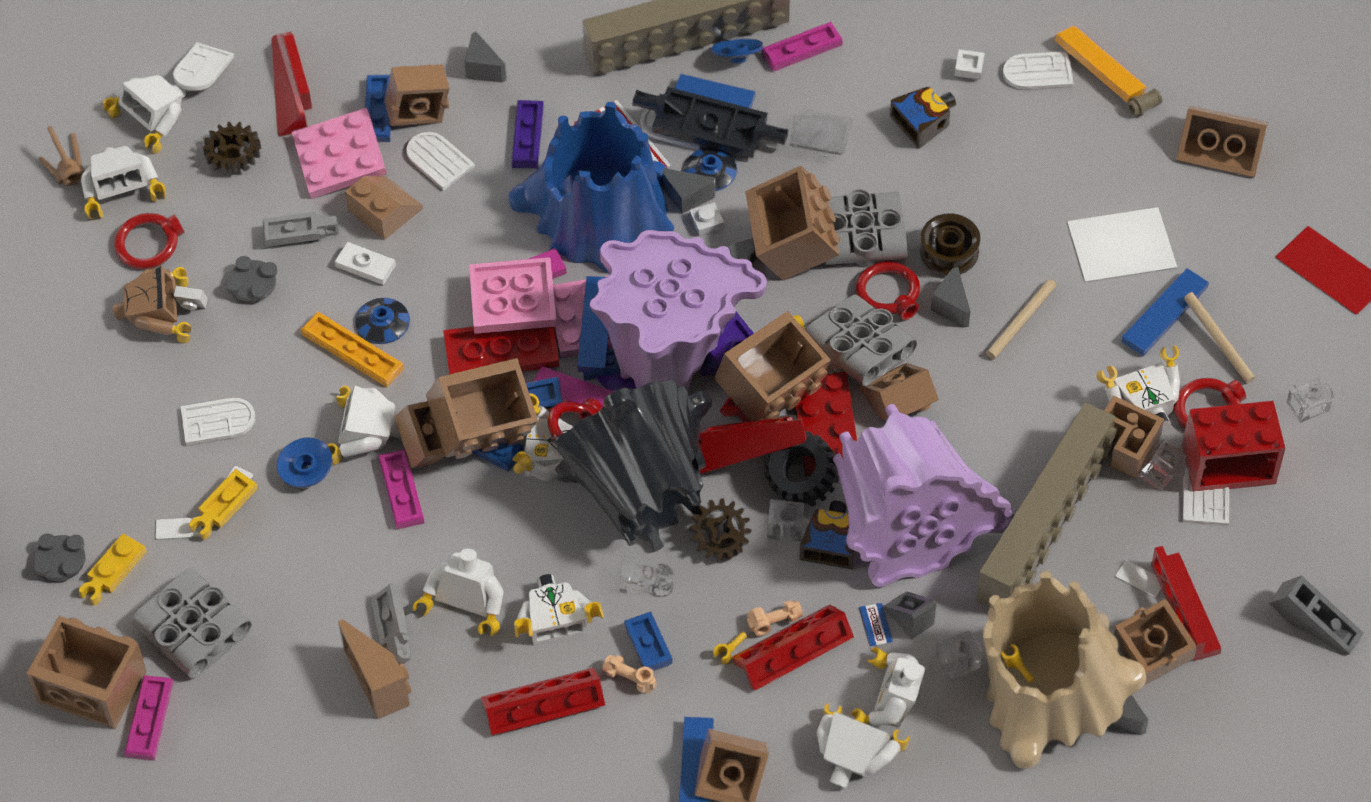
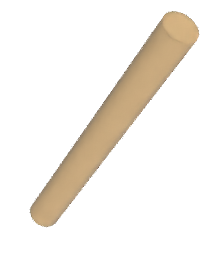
[986,279,1056,359]
[1184,292,1255,384]

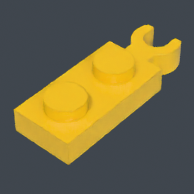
[189,468,258,540]
[79,533,147,606]

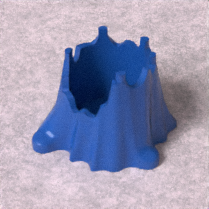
[508,102,674,274]

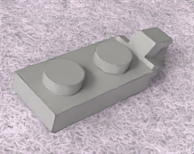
[263,212,339,247]
[371,583,411,663]

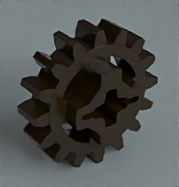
[203,122,261,174]
[689,498,752,561]

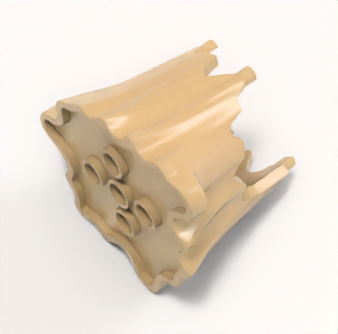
[983,571,1146,769]

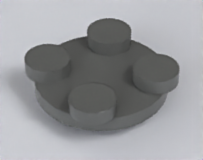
[226,256,278,302]
[34,533,86,581]

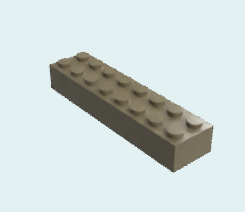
[583,0,790,76]
[976,402,1117,607]

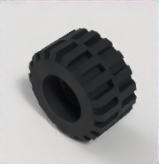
[764,431,839,507]

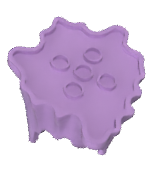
[590,230,767,392]
[833,404,1015,587]

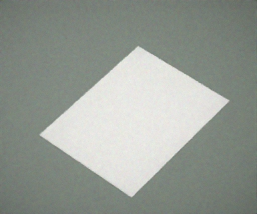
[1067,207,1177,282]

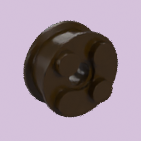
[920,213,981,276]

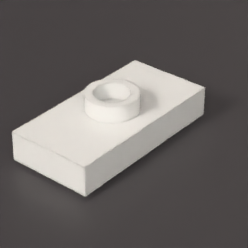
[335,242,396,285]

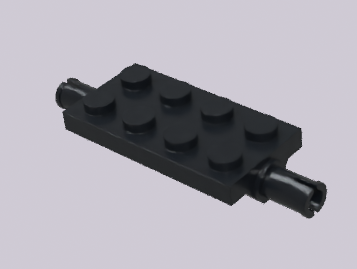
[632,87,789,159]

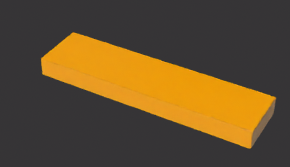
[1054,25,1146,102]
[301,312,404,387]

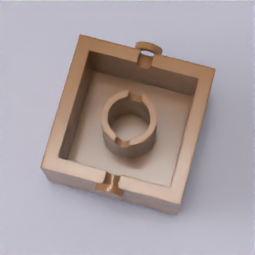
[385,64,450,126]
[1114,599,1197,685]

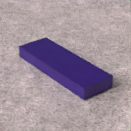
[512,100,544,169]

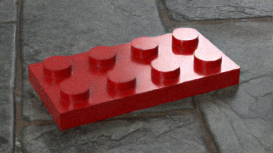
[443,326,560,375]
[795,372,857,476]

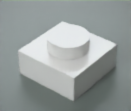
[955,49,985,79]
[690,202,724,236]
[174,286,208,310]

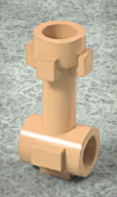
[747,600,803,636]
[603,655,657,694]

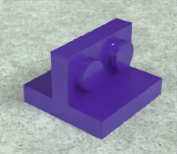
[698,311,754,376]

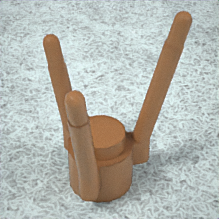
[38,126,85,186]

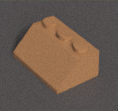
[1176,105,1268,177]

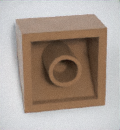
[345,176,423,240]
[859,363,939,421]
[695,729,769,802]

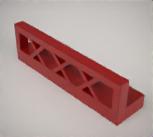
[1151,546,1222,661]
[732,604,854,691]
[481,667,606,735]

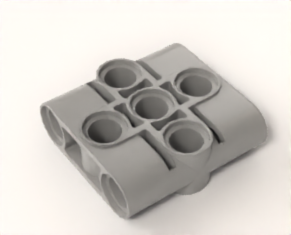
[825,189,907,268]
[805,295,918,386]
[131,568,252,678]

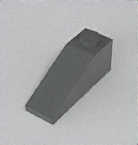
[1269,575,1363,655]

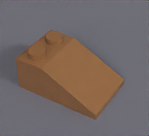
[338,619,412,719]

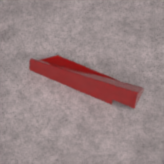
[271,31,313,137]
[699,416,806,474]

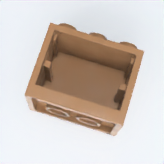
[745,165,840,281]
[714,311,831,421]
[426,358,538,459]
[26,616,147,729]

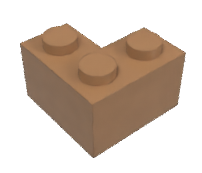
[1104,396,1164,478]
[394,401,445,469]

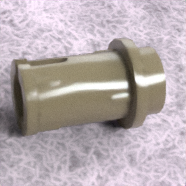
[1127,88,1163,116]

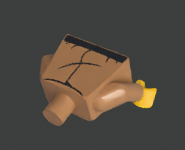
[113,266,191,343]

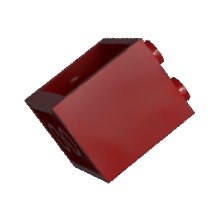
[1182,400,1286,492]

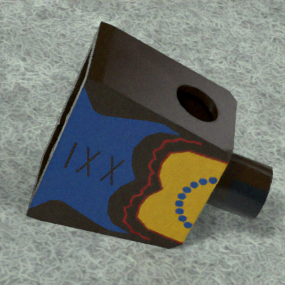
[890,86,956,149]
[799,500,854,570]

